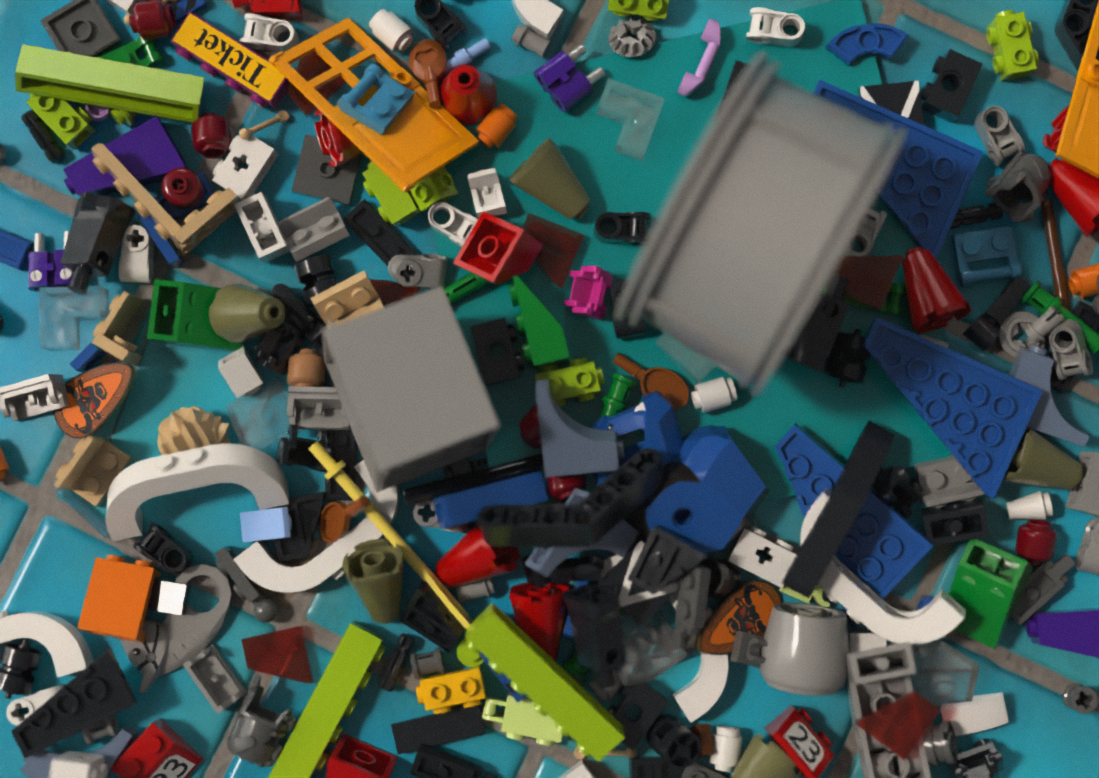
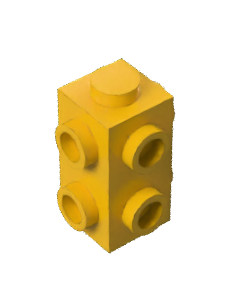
[416,666,486,714]

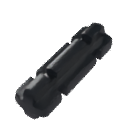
[21,109,65,164]
[950,202,1003,229]
[378,633,415,692]

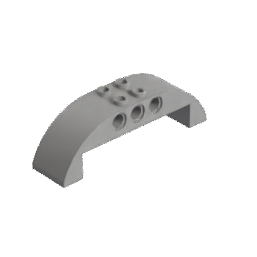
[846,642,931,778]

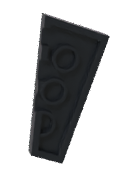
[11,648,138,758]

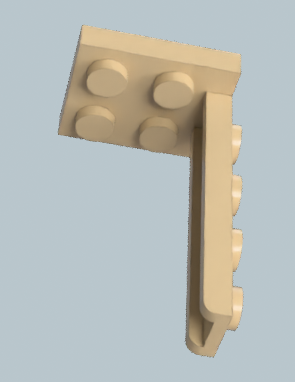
[91,143,237,256]

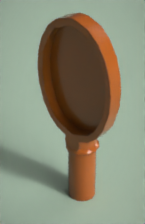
[409,39,447,108]
[612,352,689,411]
[319,495,370,543]

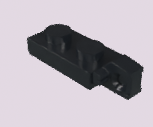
[410,744,497,778]

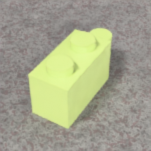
[482,692,562,746]

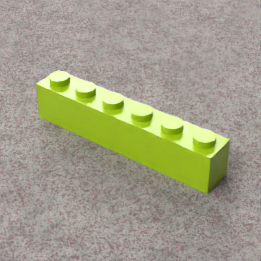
[15,44,204,123]
[465,602,625,762]
[268,621,386,778]

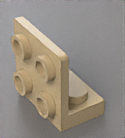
[311,270,384,328]
[91,291,143,366]
[54,435,133,507]

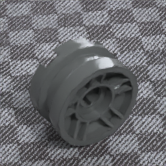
[923,721,958,766]

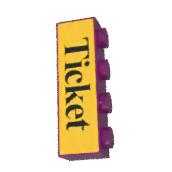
[170,11,292,110]

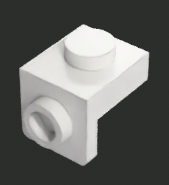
[467,168,507,219]

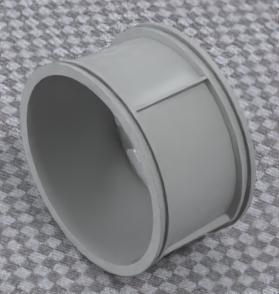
[615,52,907,397]

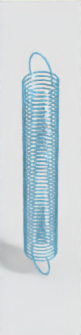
[52,480,112,540]

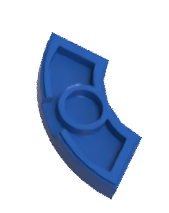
[825,23,909,65]

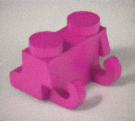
[563,266,613,320]

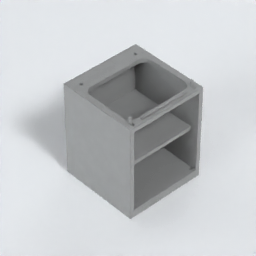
[322,286,499,493]

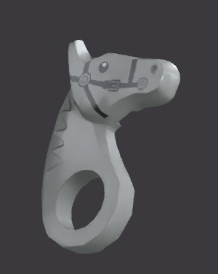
[119,563,234,694]

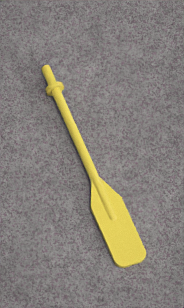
[308,441,474,630]

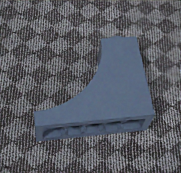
[1009,344,1089,447]
[536,379,624,477]
[525,488,640,577]
[20,725,139,778]

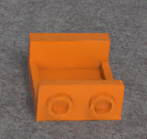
[77,554,161,644]

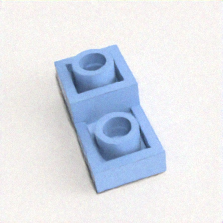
[240,507,292,542]

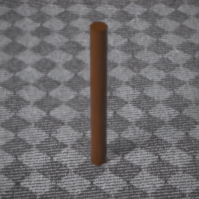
[1040,199,1071,312]

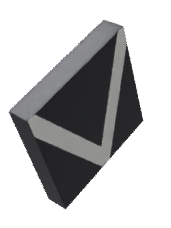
[858,80,924,125]
[598,540,680,627]

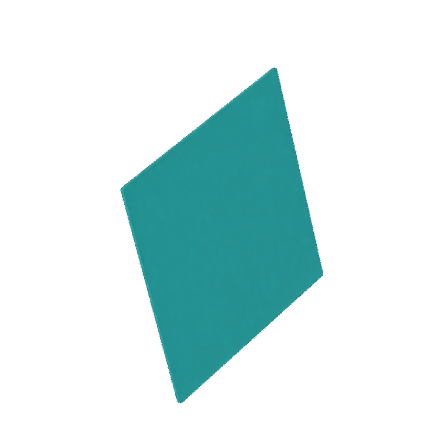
[428,0,952,562]

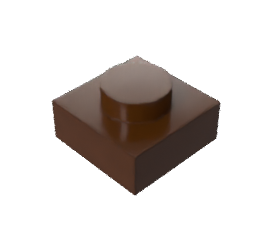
[689,724,714,760]

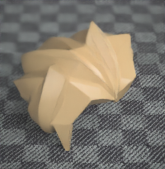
[157,406,231,455]

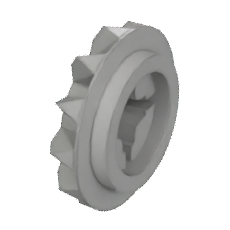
[608,17,656,57]
[999,312,1047,358]

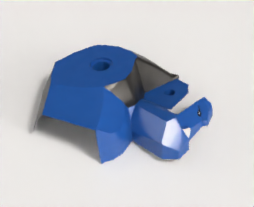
[592,390,770,552]

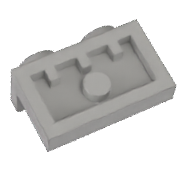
[278,197,350,262]
[914,455,984,508]

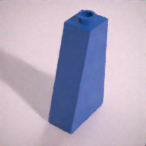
[432,471,549,528]

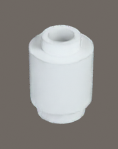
[369,9,413,52]
[691,377,737,413]
[710,726,743,772]

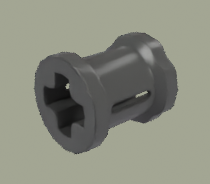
[410,647,446,680]
[1062,683,1098,714]

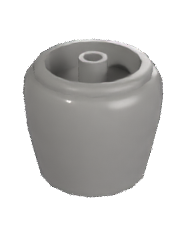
[759,602,849,696]

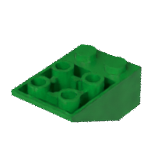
[509,276,570,370]
[147,279,244,351]
[949,539,1034,650]

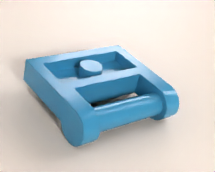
[337,64,415,135]
[951,226,1022,287]

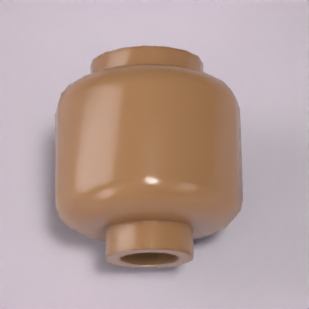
[287,349,327,387]

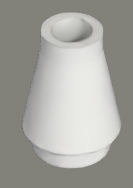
[1006,491,1053,520]

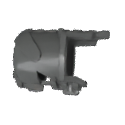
[984,152,1051,223]
[227,674,296,768]

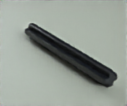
[403,453,545,505]

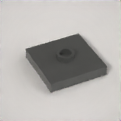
[40,0,123,57]
[291,134,363,206]

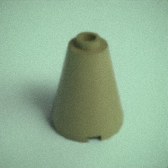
[509,138,590,220]
[209,284,285,343]
[1002,426,1083,490]
[342,539,404,624]
[730,733,802,778]

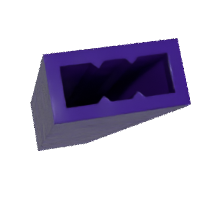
[63,116,190,197]
[1026,608,1099,658]

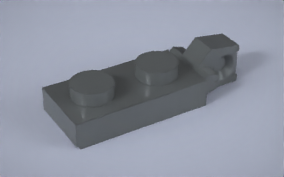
[1011,554,1076,625]
[673,564,711,648]

